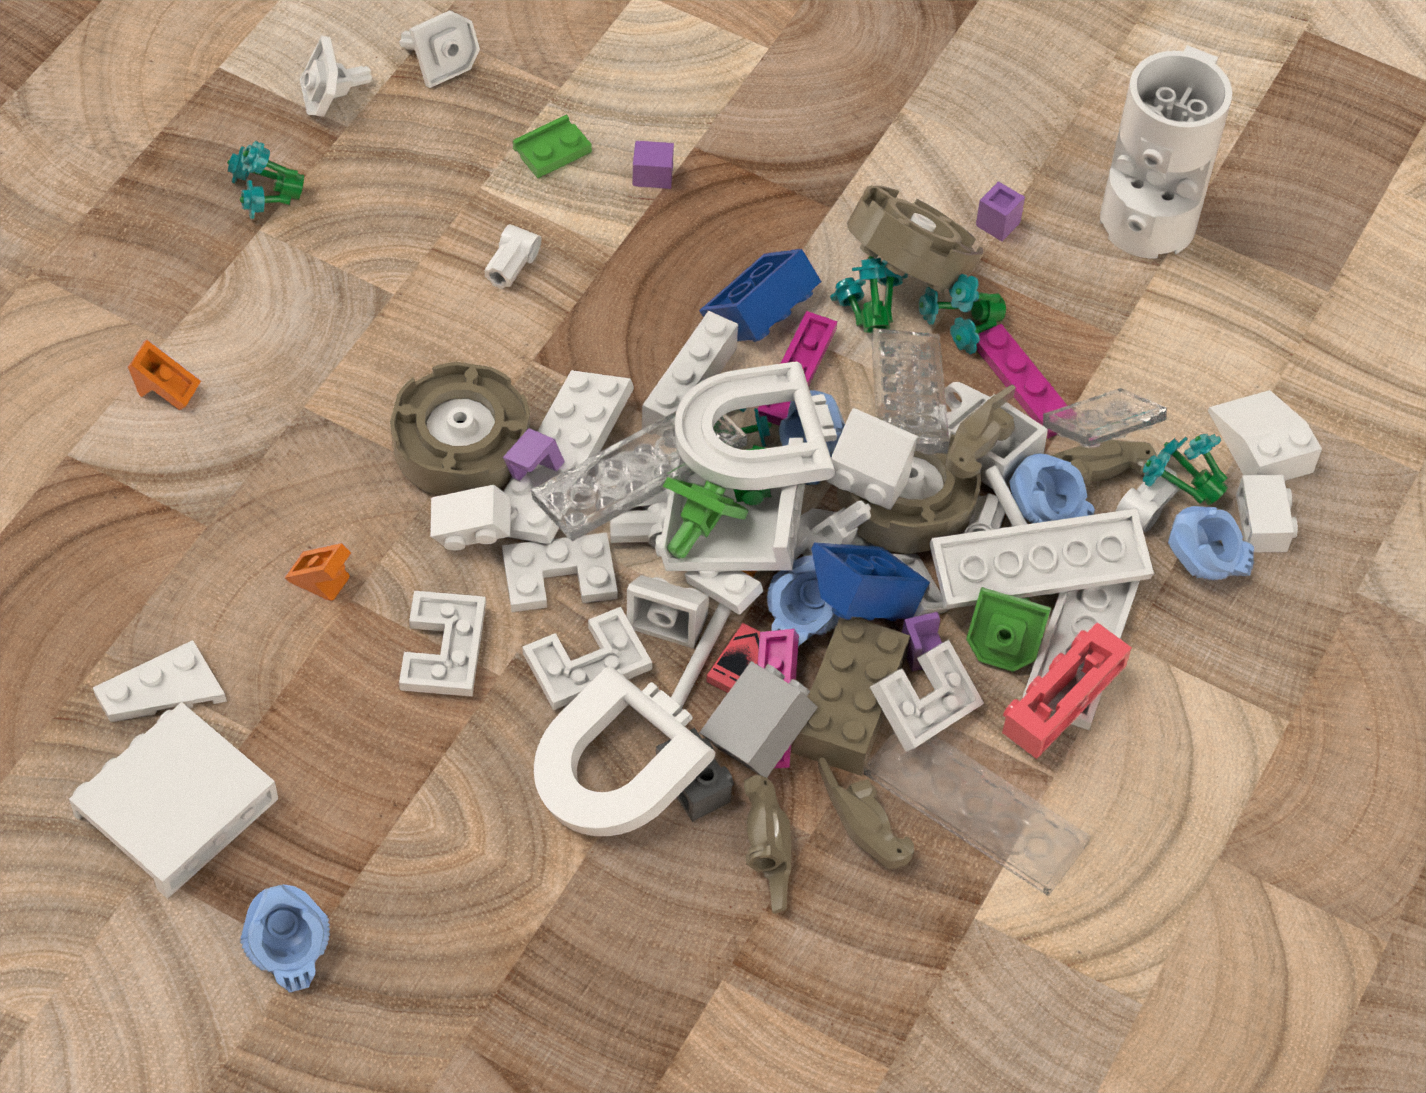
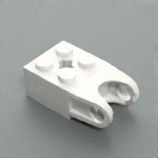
[913,382,1048,489]

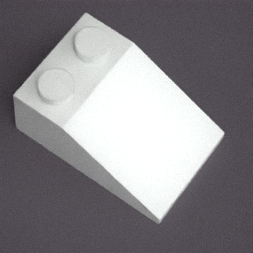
[1208,390,1322,481]

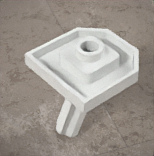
[399,11,480,88]
[300,36,372,117]
[798,501,874,556]

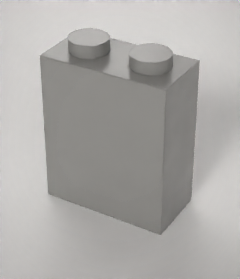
[699,661,818,778]

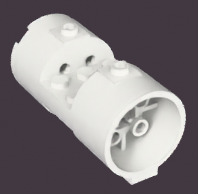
[1100,45,1232,258]

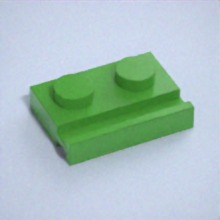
[512,114,592,179]

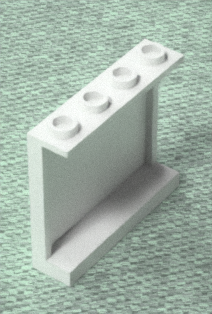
[656,438,805,571]
[69,702,278,899]

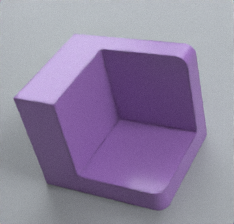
[632,141,674,189]
[976,181,1025,241]
[503,428,565,481]
[902,612,942,672]

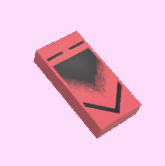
[706,623,760,693]

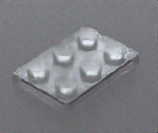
[1043,388,1167,448]

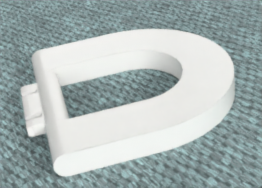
[675,362,837,490]
[534,666,715,836]

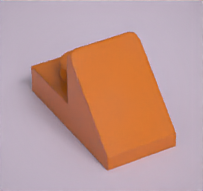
[128,340,201,410]
[285,543,351,601]

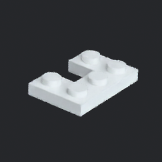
[685,531,810,615]
[502,533,618,612]
[399,591,486,697]
[523,607,652,710]
[870,640,984,752]

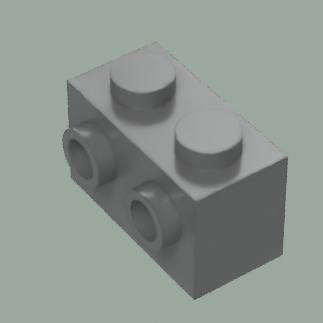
[656,728,734,822]

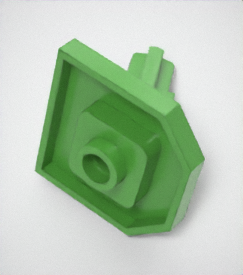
[663,477,749,559]
[966,587,1051,672]

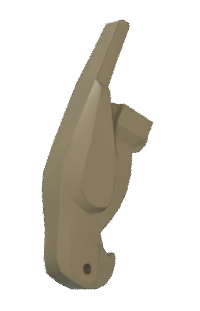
[946,385,1016,478]
[1052,439,1157,487]
[818,758,914,869]
[744,775,791,914]

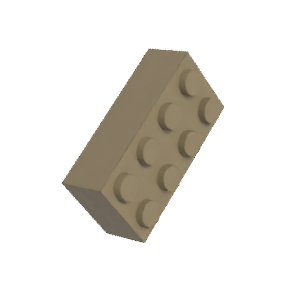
[792,617,910,776]

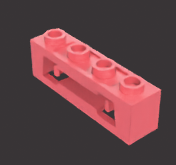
[1002,622,1132,759]

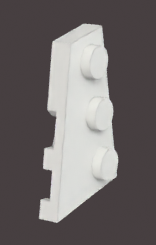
[93,640,227,722]

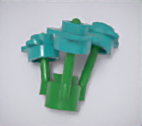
[227,141,304,219]
[830,256,908,333]

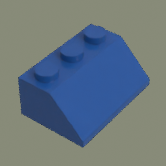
[699,249,822,342]
[811,542,930,621]

